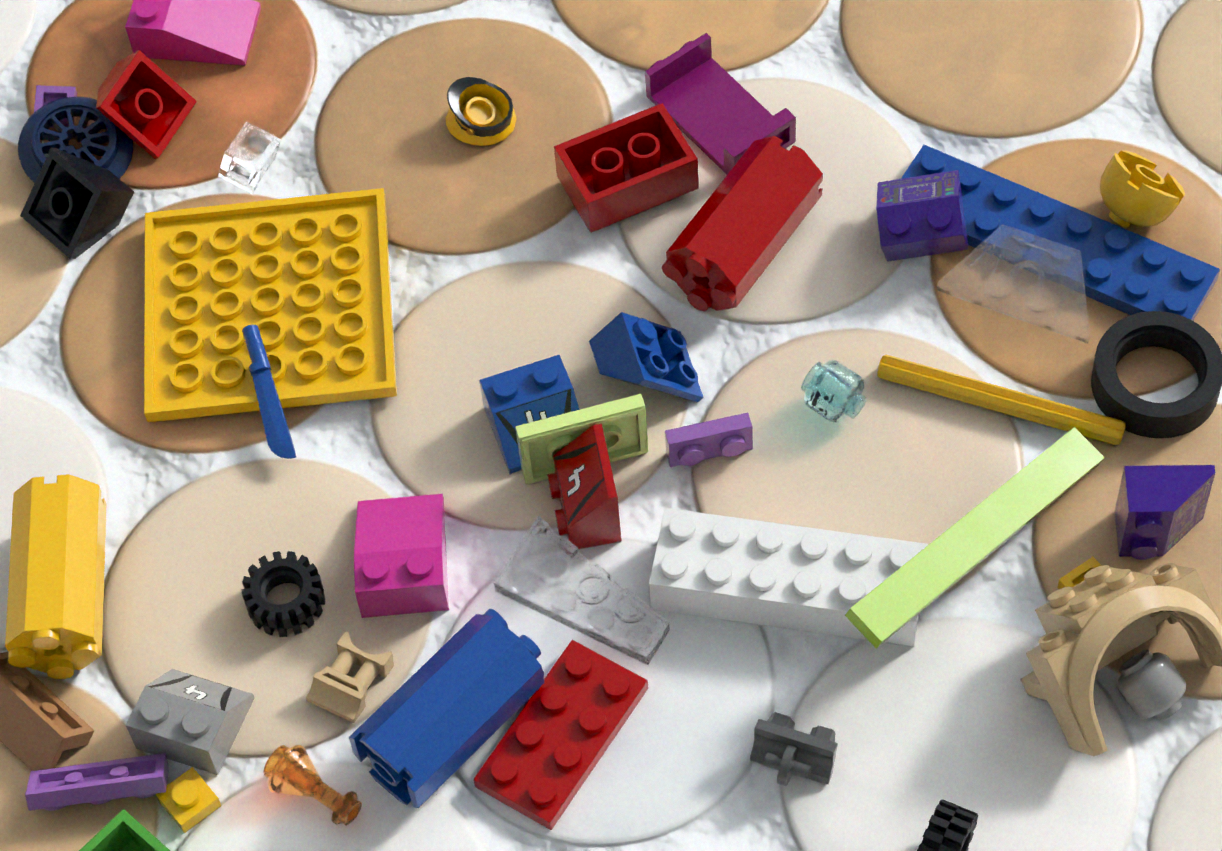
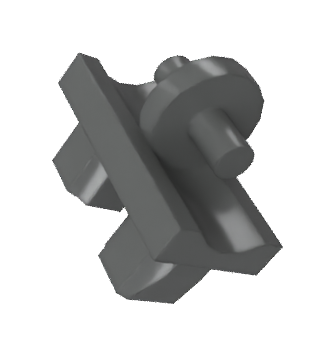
[750,712,838,786]

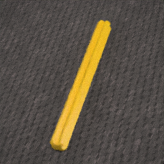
[877,354,1126,445]

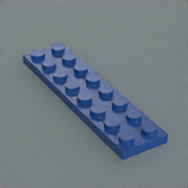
[901,145,1220,321]

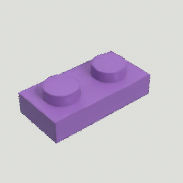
[665,412,753,467]

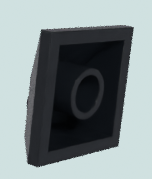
[20,148,134,259]

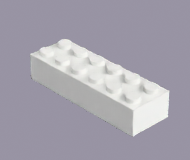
[649,508,928,647]

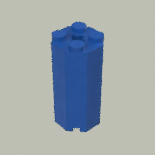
[349,609,544,808]

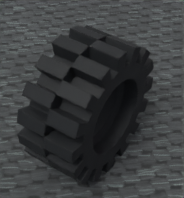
[241,551,325,637]
[917,799,978,851]

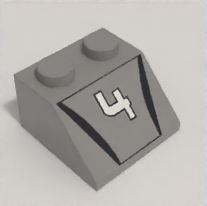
[126,669,254,775]

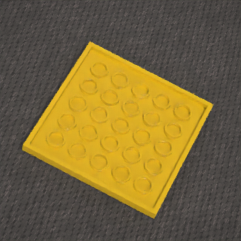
[144,188,397,422]

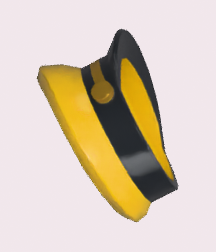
[446,77,517,146]

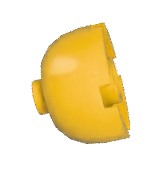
[1099,150,1185,228]

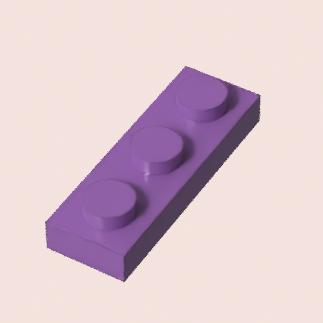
[25,753,169,811]

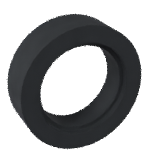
[1091,311,1222,438]

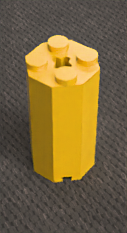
[5,474,107,679]

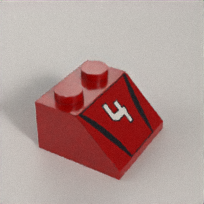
[547,423,622,551]

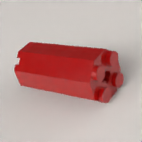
[662,136,823,311]

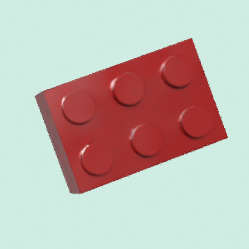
[554,103,699,233]

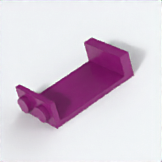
[645,33,796,175]

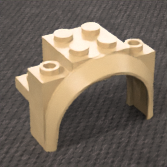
[1020,563,1222,756]

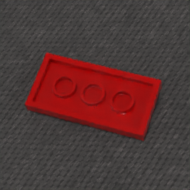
[473,640,648,830]

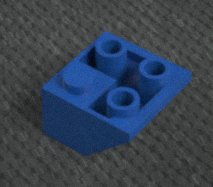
[589,312,704,402]

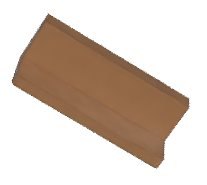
[0,652,94,771]

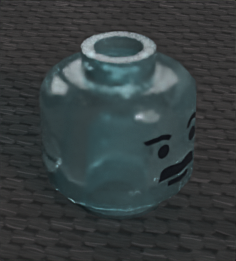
[801,360,867,423]

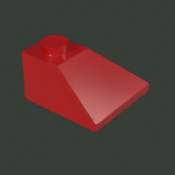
[96,50,197,159]

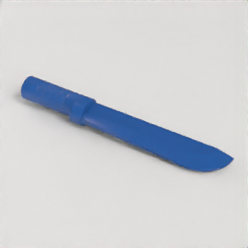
[242,324,297,459]

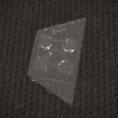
[937,224,1090,344]

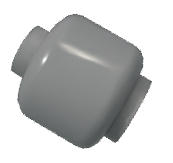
[1117,650,1186,720]

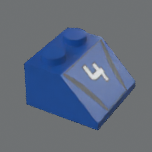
[479,355,580,474]

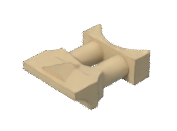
[306,631,394,723]

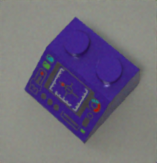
[876,170,968,262]
[1115,465,1216,560]

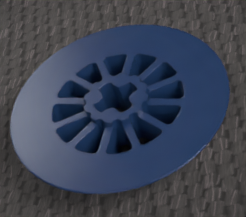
[18,97,133,183]

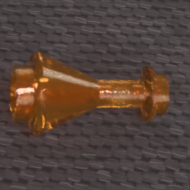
[263,745,362,825]

